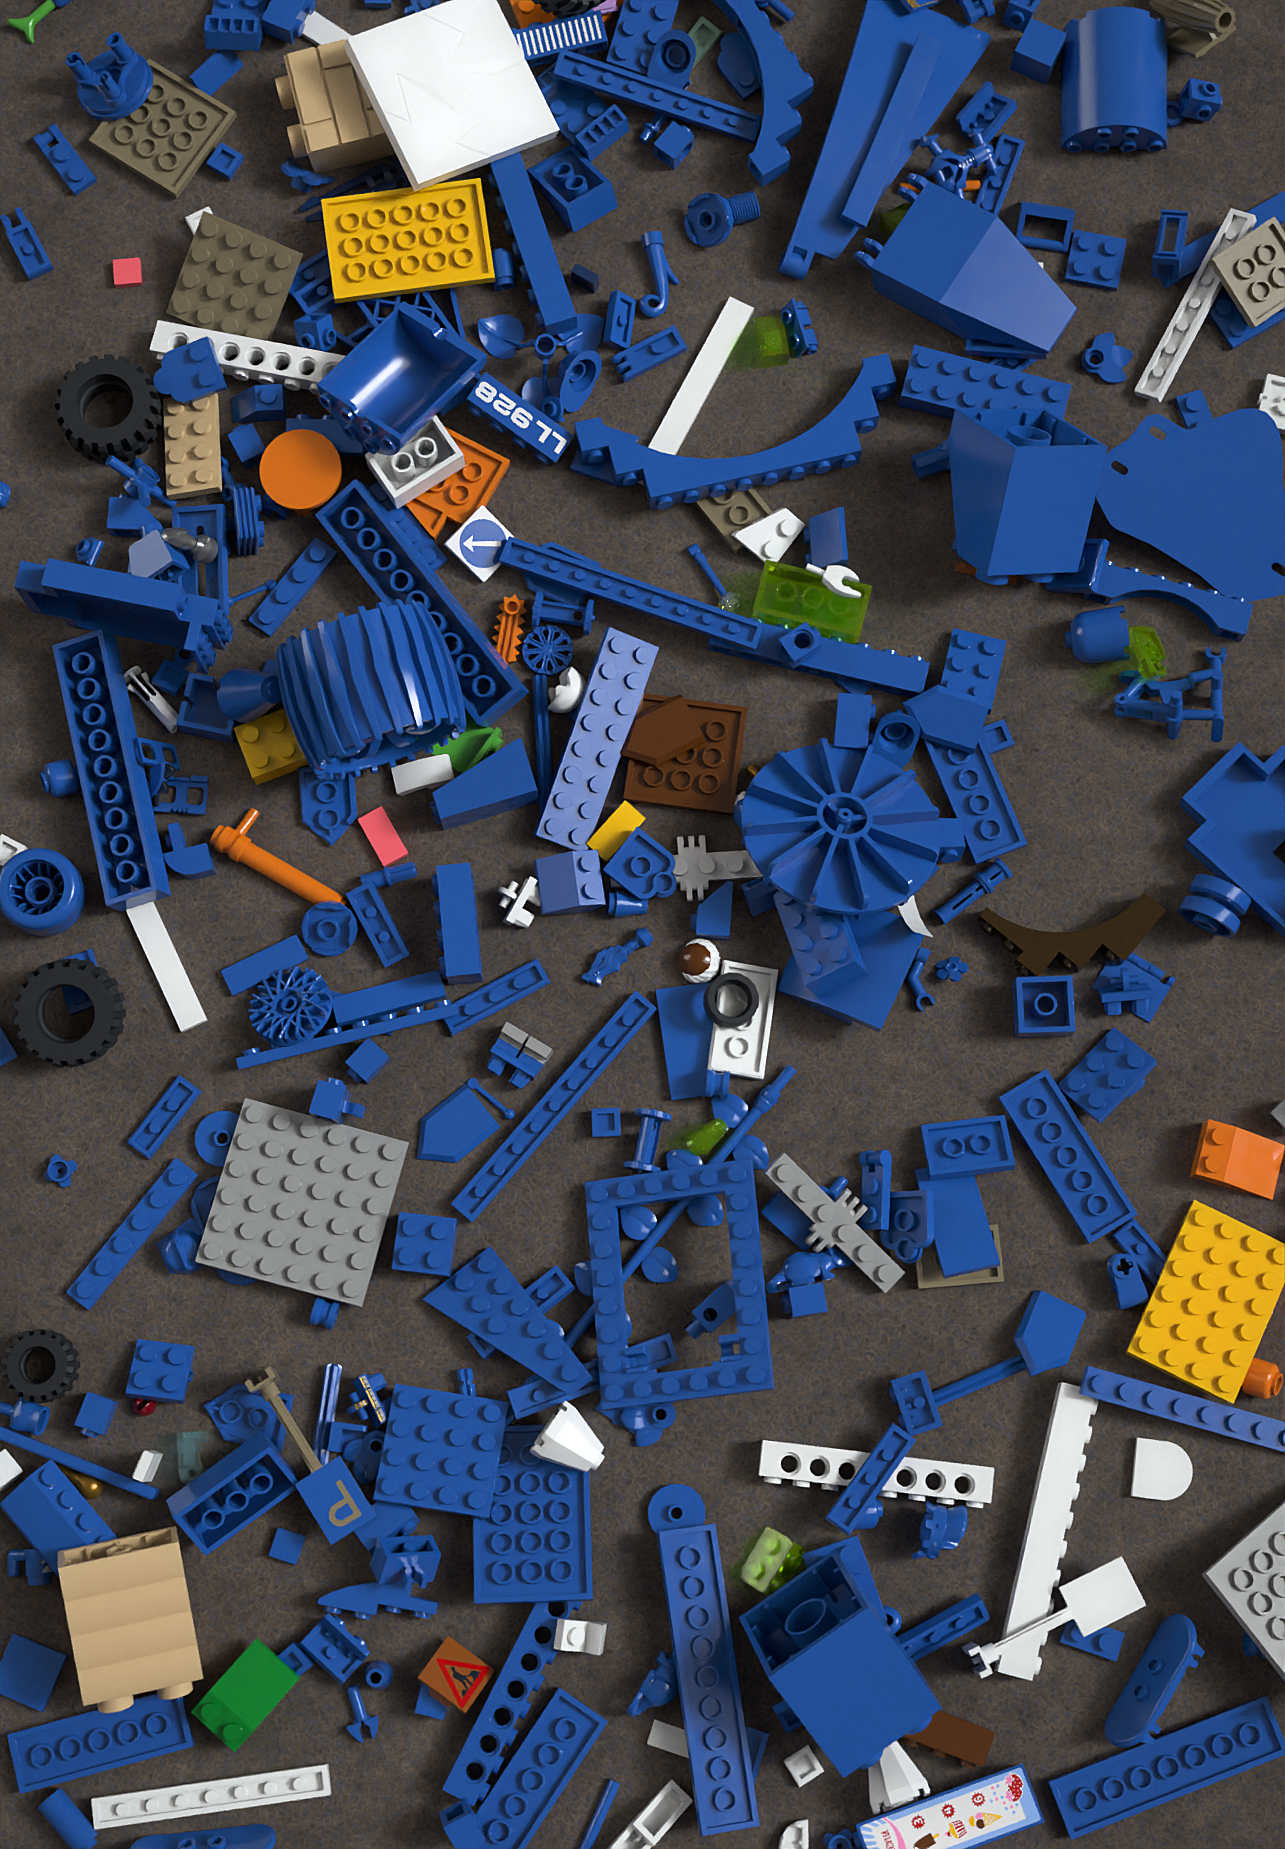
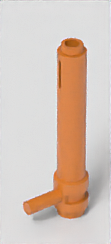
[210,808,348,907]

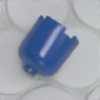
[1065,606,1130,664]

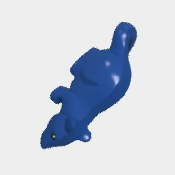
[766,1247,853,1294]
[626,1650,678,1717]

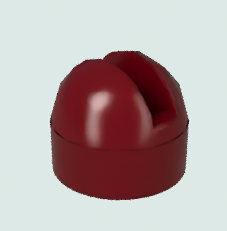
[133,1398,157,1417]

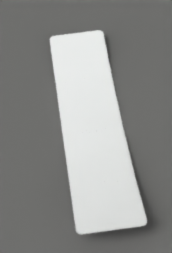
[898,895,933,937]

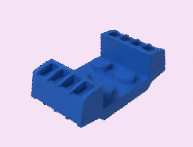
[204,0,268,52]
[535,61,630,163]

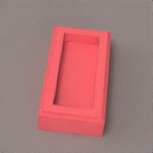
[358,806,409,866]

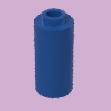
[37,1788,99,1849]

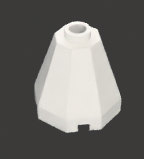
[529,1401,605,1473]
[868,1741,931,1815]

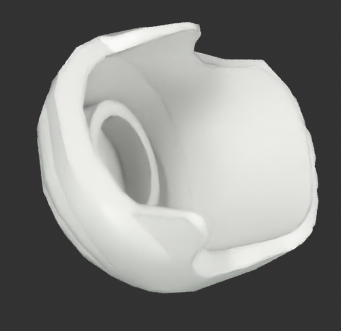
[547,667,587,713]

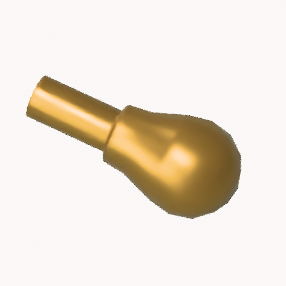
[55,1462,103,1500]

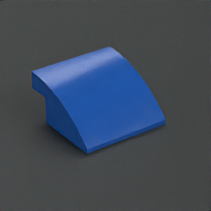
[776,910,928,1033]

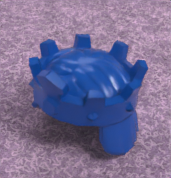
[912,1502,967,1560]

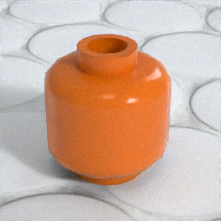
[1241,1358,1283,1399]

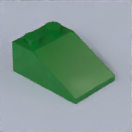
[191,1638,300,1753]

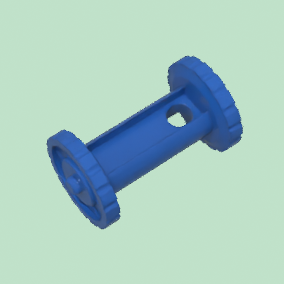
[532,591,595,636]
[623,1108,672,1174]

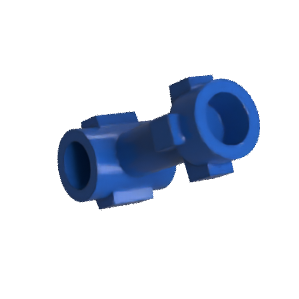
[221,456,248,502]

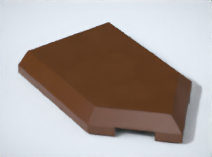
[620,694,706,767]

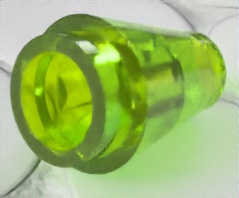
[686,1117,729,1156]

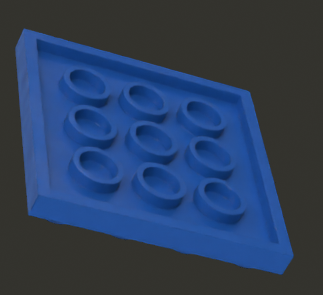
[373,1384,509,1519]

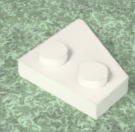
[731,507,805,568]

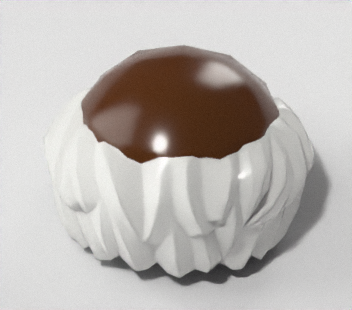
[679,938,721,984]

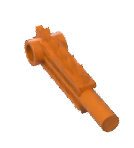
[492,594,527,664]

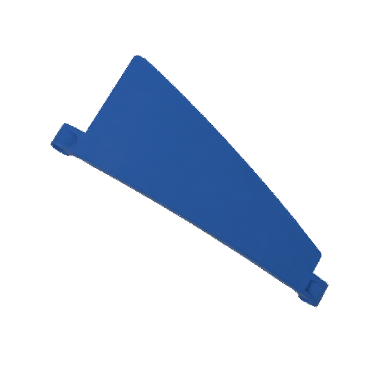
[777,0,990,281]

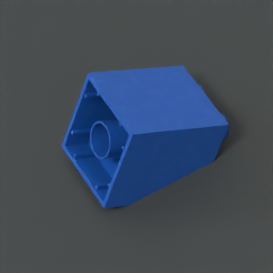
[948,408,1108,585]
[739,1550,942,1778]

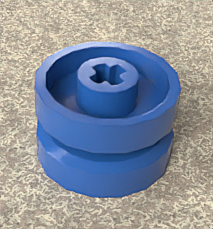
[1178,874,1251,938]

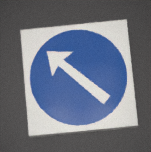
[444,505,515,583]

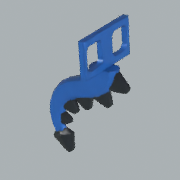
[135,737,181,807]

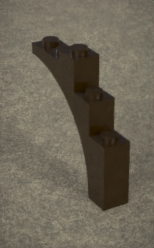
[977,892,1166,977]

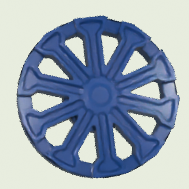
[522,625,574,677]

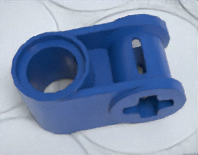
[1107,1253,1148,1310]

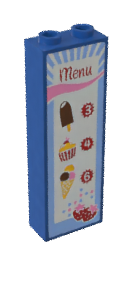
[852,1763,1045,1849]

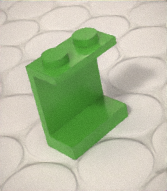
[416,711,503,773]

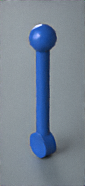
[229,579,277,607]
[467,1078,515,1120]

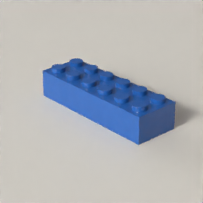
[898,345,1071,420]

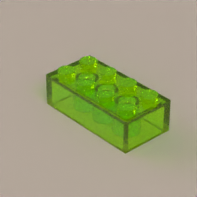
[752,559,872,645]

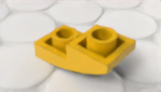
[586,800,646,862]

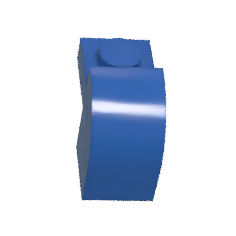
[163,822,216,879]

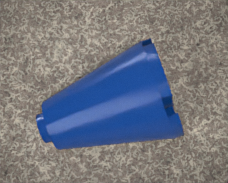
[217,667,282,723]

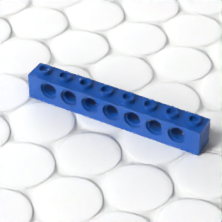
[442,1601,583,1806]

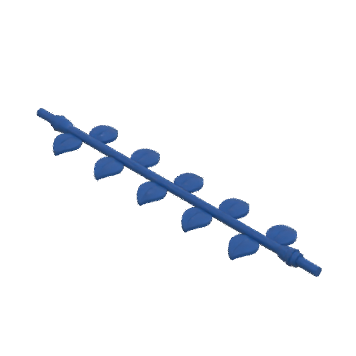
[506,1065,796,1425]

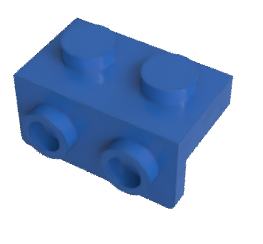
[956,81,1018,143]
[298,1613,370,1686]

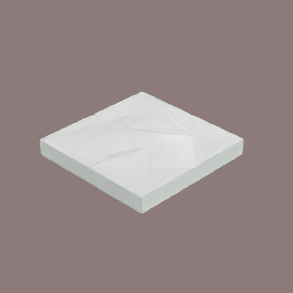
[344,0,560,192]

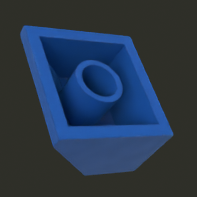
[803,507,848,578]
[534,850,605,915]

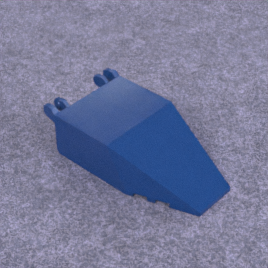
[854,173,1077,354]

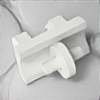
[497,876,540,929]

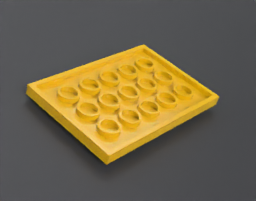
[321,178,495,303]
[1125,1200,1285,1405]

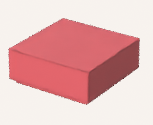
[113,257,142,288]

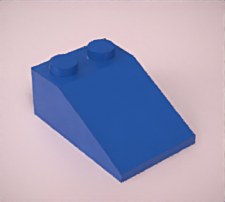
[527,145,618,233]

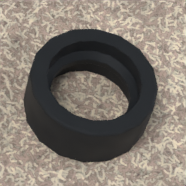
[703,972,759,1028]

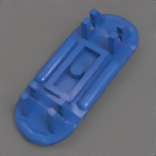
[1104,1613,1205,1748]
[130,1824,276,1849]

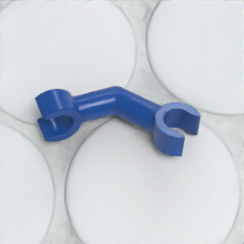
[906,947,935,1011]

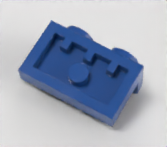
[888,1370,943,1436]

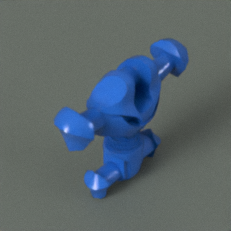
[919,127,1002,203]

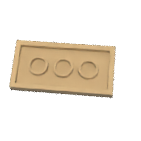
[163,393,222,500]

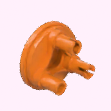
[259,429,342,516]

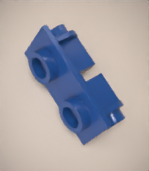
[781,298,819,358]

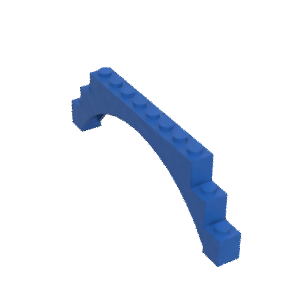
[711,0,814,187]
[574,353,897,509]

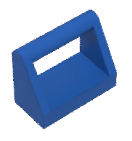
[1016,201,1075,253]

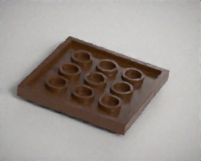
[623,693,748,816]

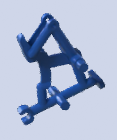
[1114,647,1226,742]

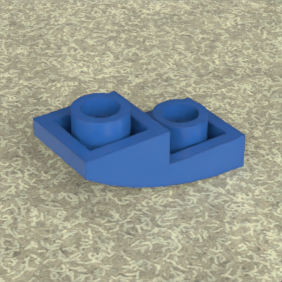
[761,1190,817,1252]

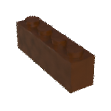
[902,1710,995,1769]

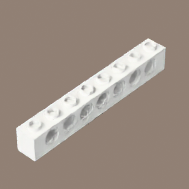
[149,320,346,395]
[758,1440,994,1508]

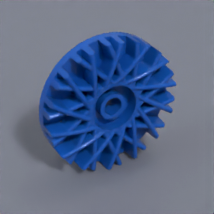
[248,966,333,1046]

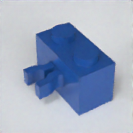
[309,1077,366,1125]
[370,1535,441,1589]

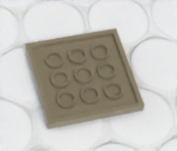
[89,59,237,198]
[166,211,303,341]

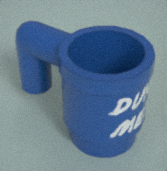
[7,1548,54,1585]

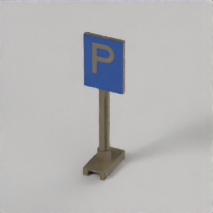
[244,1366,377,1545]

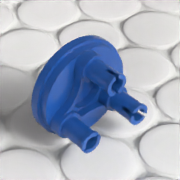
[65,32,153,121]

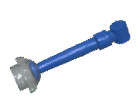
[687,543,741,612]

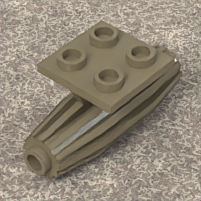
[1149,0,1237,58]

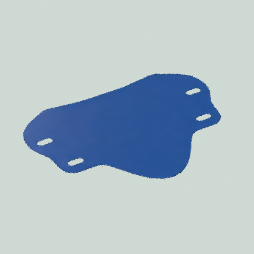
[1096,408,1285,602]

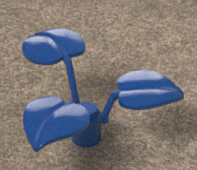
[478,314,605,411]

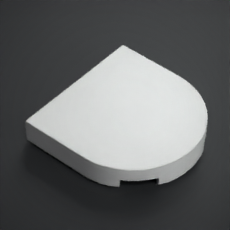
[1131,1438,1193,1500]

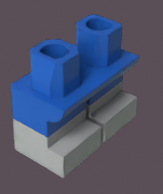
[486,1022,553,1090]

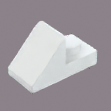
[554,1618,607,1655]

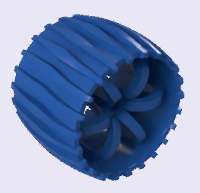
[275,599,466,781]

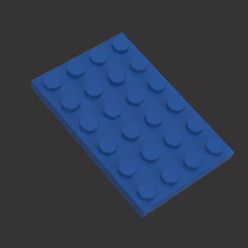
[473,1423,593,1605]

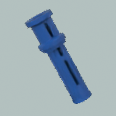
[934,857,1013,925]

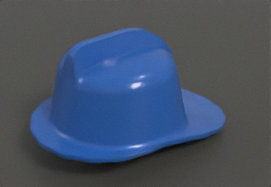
[647,29,696,89]
[558,350,602,412]
[871,709,920,768]
[157,1217,205,1274]

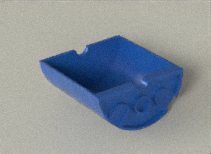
[1061,7,1167,152]
[316,301,487,456]

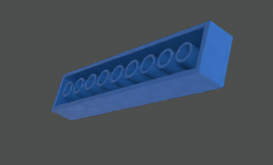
[315,479,529,727]
[52,629,171,911]

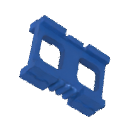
[153,775,209,816]

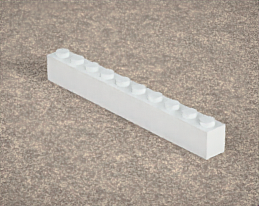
[994,1382,1098,1681]

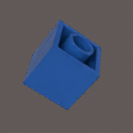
[1010,18,1067,85]

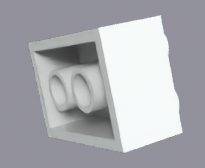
[365,415,465,509]

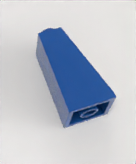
[430,738,539,831]

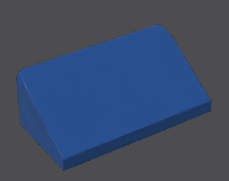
[190,49,243,96]

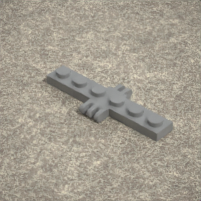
[763,1152,905,1293]

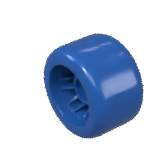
[0,848,86,937]

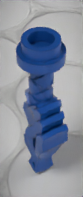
[581,926,654,986]

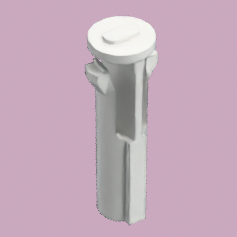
[124,666,178,733]

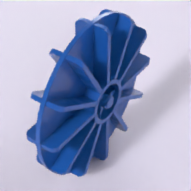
[740,738,941,920]

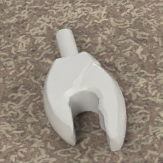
[806,564,861,598]

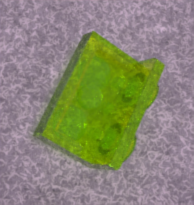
[738,1526,805,1596]

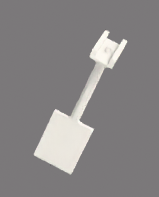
[962,1556,1146,1678]

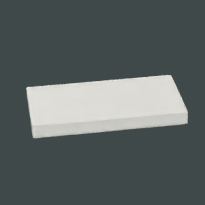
[707,960,778,1080]

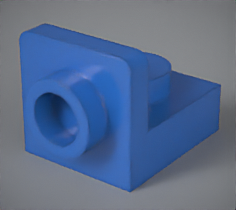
[1002,0,1041,33]

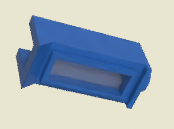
[1152,209,1188,279]

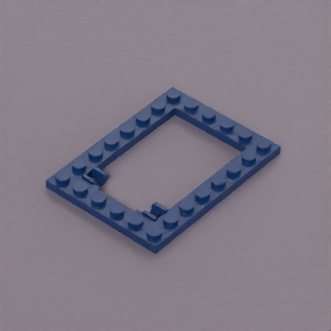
[585,1158,775,1411]

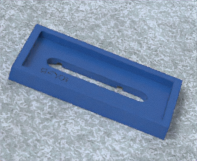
[172,504,229,615]

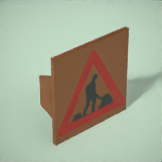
[417,1636,495,1714]

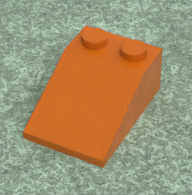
[1189,1119,1285,1200]

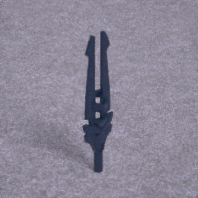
[299,156,411,222]

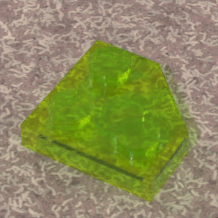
[1128,626,1167,680]

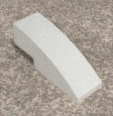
[607,1779,693,1849]

